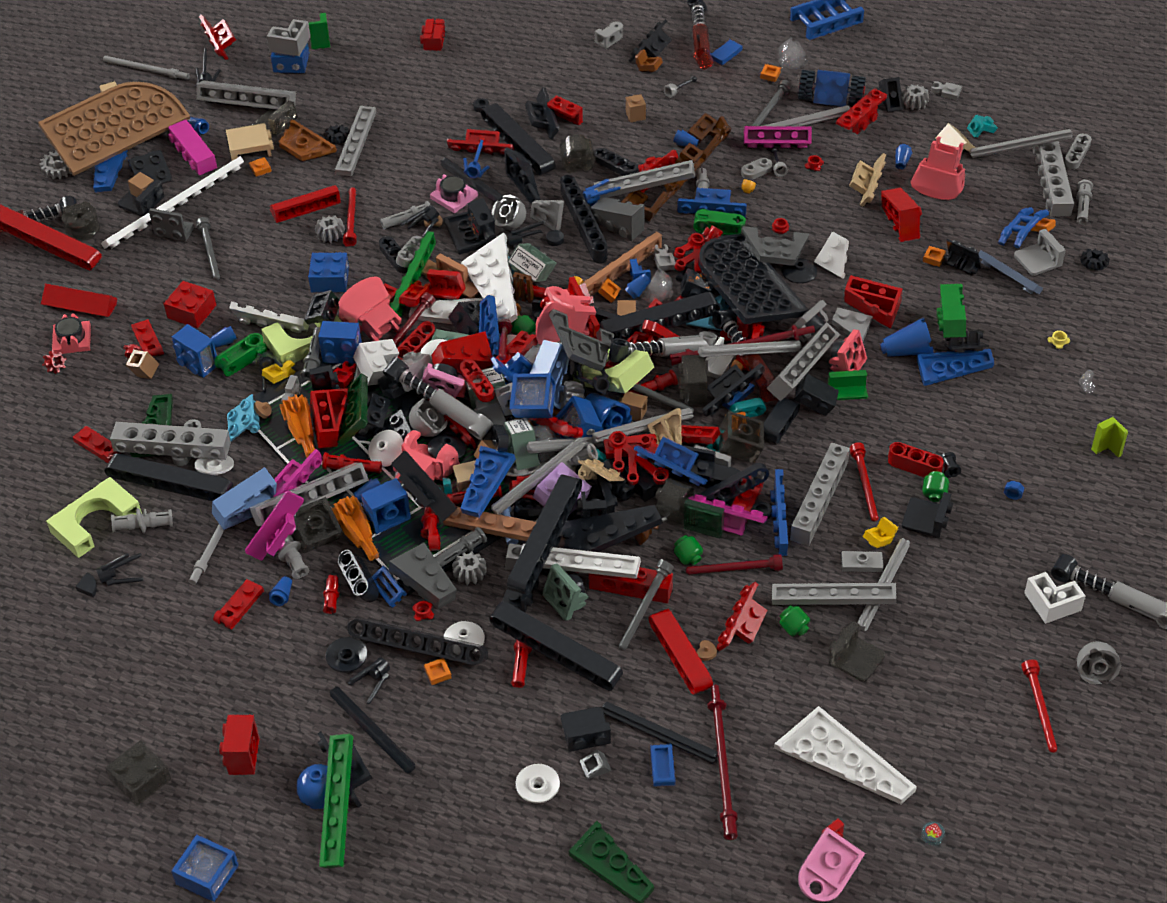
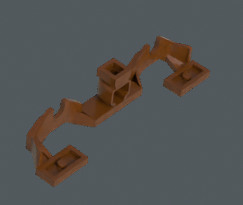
[621,113,732,222]

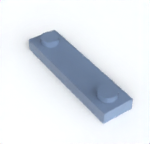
[979,250,1043,294]

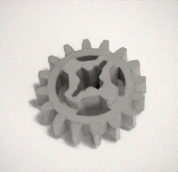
[39,151,72,179]

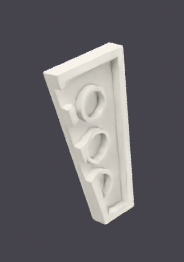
[229,302,309,333]

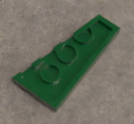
[337,373,368,446]
[130,394,173,457]
[569,821,654,903]

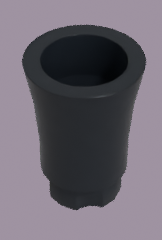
[603,458,637,501]

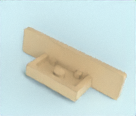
[849,153,886,207]

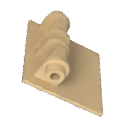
[578,459,625,481]

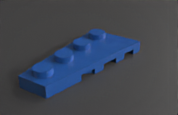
[93,149,130,192]
[479,295,500,358]
[917,349,994,386]
[460,446,516,518]
[770,469,788,556]

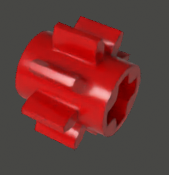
[702,225,723,242]
[42,350,67,374]

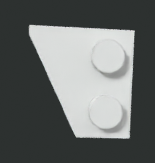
[814,232,849,279]

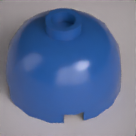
[297,764,327,809]

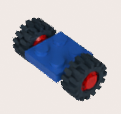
[798,70,866,106]

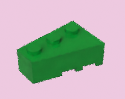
[937,284,966,338]

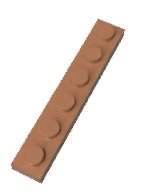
[582,232,662,296]
[443,506,536,541]

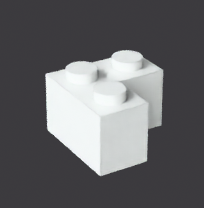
[353,339,399,386]
[1025,572,1085,624]

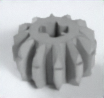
[902,84,929,110]
[315,215,345,243]
[558,381,585,413]
[452,551,487,586]

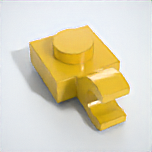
[262,360,295,384]

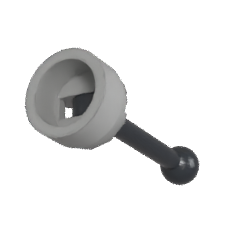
[664,76,697,98]
[771,147,788,177]

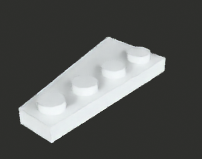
[409,298,483,324]

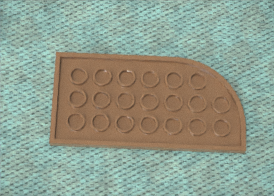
[39,82,190,176]

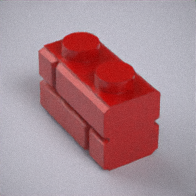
[420,19,445,51]

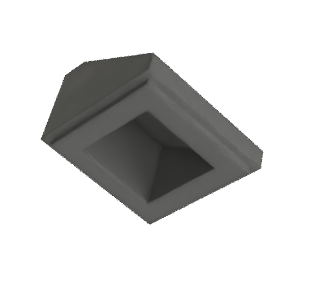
[580,749,611,779]

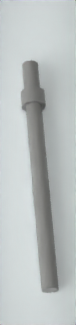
[103,56,190,80]
[189,524,224,585]

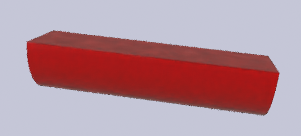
[270,185,341,223]
[41,283,118,317]

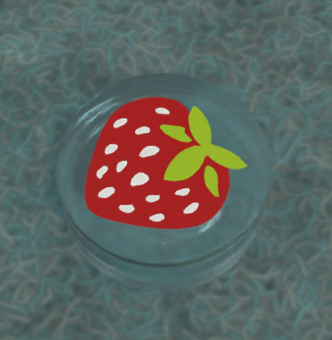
[921,821,945,845]

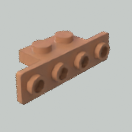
[422,254,480,299]

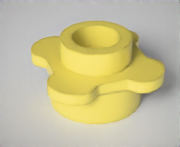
[1048,331,1070,349]

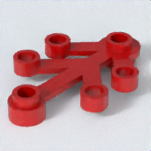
[674,233,705,275]
[608,431,669,485]

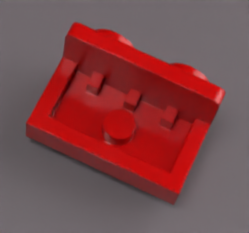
[547,96,583,125]
[426,269,466,300]

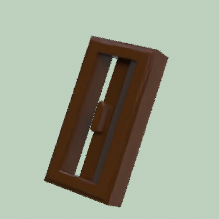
[512,272,534,303]

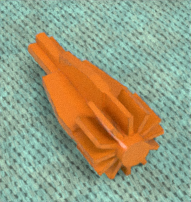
[280,394,315,458]
[331,496,379,561]

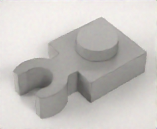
[931,81,962,100]
[654,244,676,271]
[281,375,301,402]

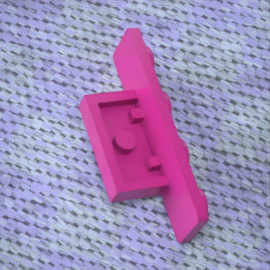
[272,449,323,498]
[245,491,304,560]
[688,494,767,535]

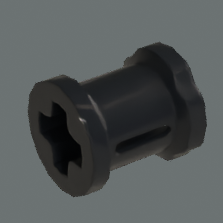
[940,452,961,478]

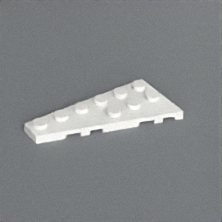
[460,233,518,323]
[774,706,917,804]

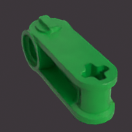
[693,209,746,236]
[214,333,268,377]

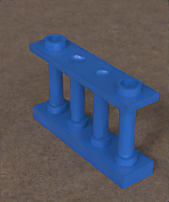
[790,0,864,40]

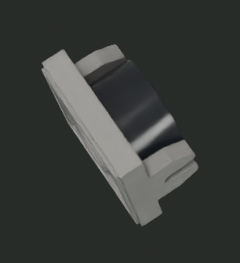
[787,300,828,343]

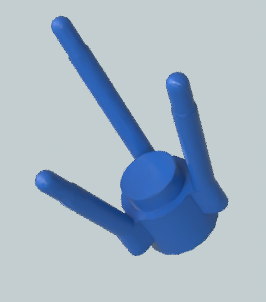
[463,140,489,178]
[583,179,621,207]

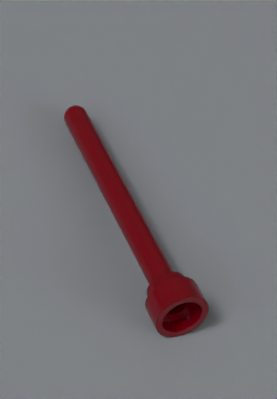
[393,292,436,347]
[498,318,512,360]
[686,554,783,574]

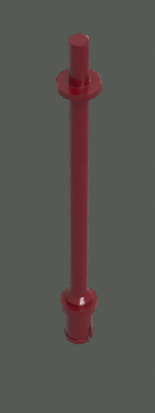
[669,325,815,366]
[707,685,738,840]

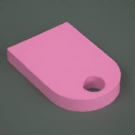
[798,827,865,902]

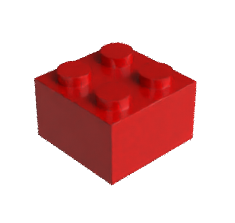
[164,281,216,329]
[219,715,260,775]

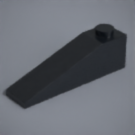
[504,148,540,205]

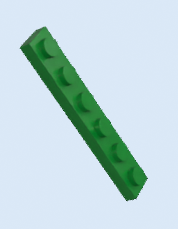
[389,231,436,317]
[319,734,353,868]

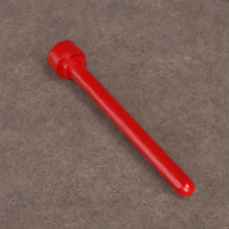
[343,188,357,246]
[849,443,879,522]
[1021,660,1057,753]

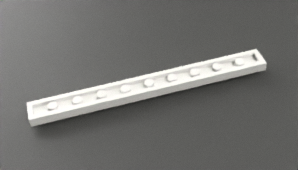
[101,156,244,249]

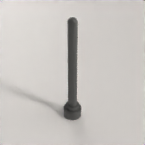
[752,80,792,126]
[196,217,220,280]
[631,384,694,412]
[619,559,674,650]

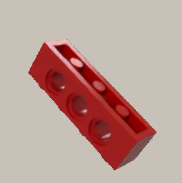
[589,567,673,604]

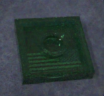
[684,498,725,538]

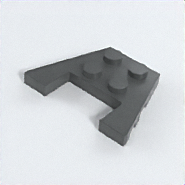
[741,226,809,266]
[549,309,614,371]

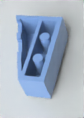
[530,340,569,409]
[212,467,277,530]

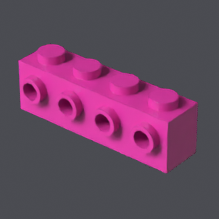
[168,120,217,175]
[744,126,812,148]

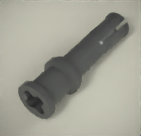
[300,327,321,381]
[435,527,487,567]

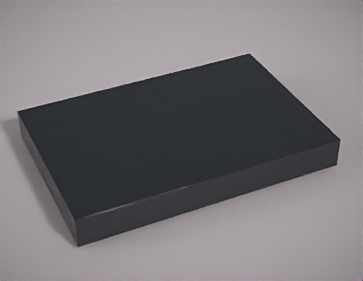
[443,212,489,255]

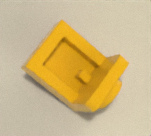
[863,517,898,548]

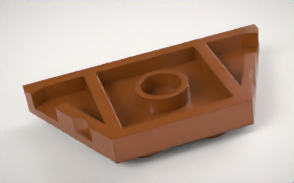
[279,120,337,161]

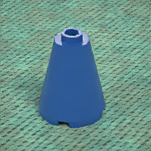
[880,318,933,357]
[585,393,632,431]

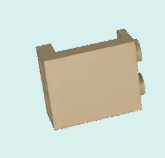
[226,123,274,161]

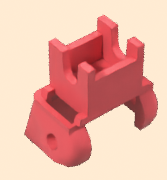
[911,136,965,200]
[339,276,402,341]
[536,286,596,345]
[393,430,460,483]

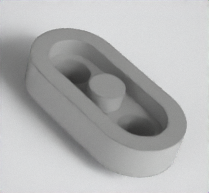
[741,158,772,180]

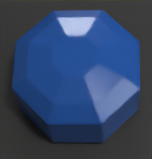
[1004,481,1025,500]

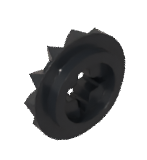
[324,124,350,144]
[1080,248,1110,270]

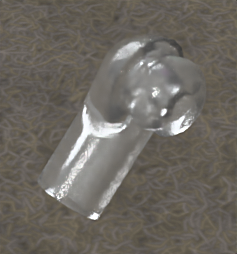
[1078,370,1095,393]

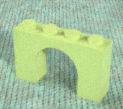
[261,315,342,364]
[573,348,654,393]
[46,477,142,558]

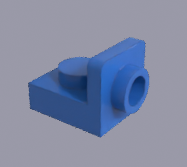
[629,259,651,284]

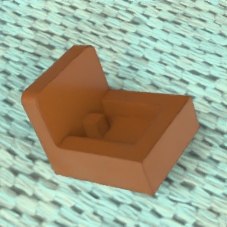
[635,50,663,72]

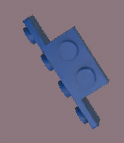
[677,188,747,218]
[491,352,533,383]
[634,437,707,486]

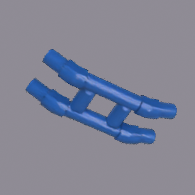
[998,207,1049,248]

